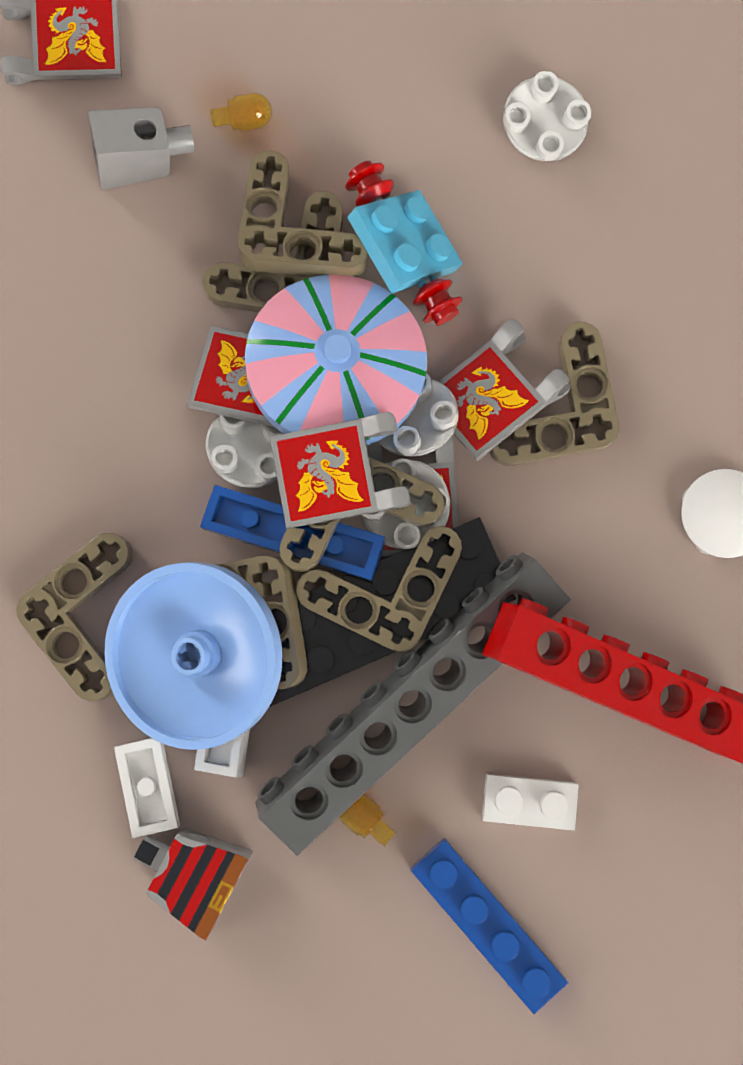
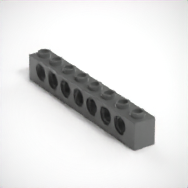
[255,552,571,856]

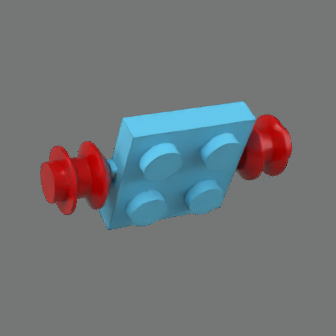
[345,161,463,326]

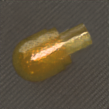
[210,93,272,132]
[339,793,396,847]

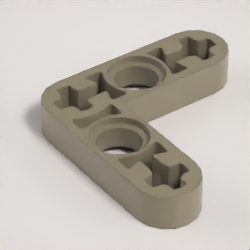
[238,150,368,277]
[203,191,343,312]
[490,322,619,466]
[279,457,445,573]
[296,526,462,652]
[16,533,133,701]
[216,556,307,689]

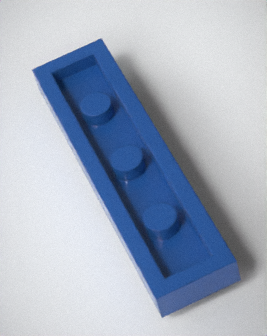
[200,485,386,582]
[410,838,568,1014]

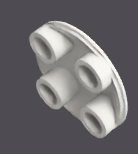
[503,71,592,161]
[378,373,459,456]
[206,415,283,488]
[362,458,450,549]
[681,469,743,558]

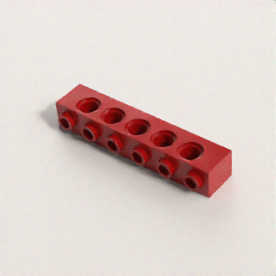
[482,598,743,764]

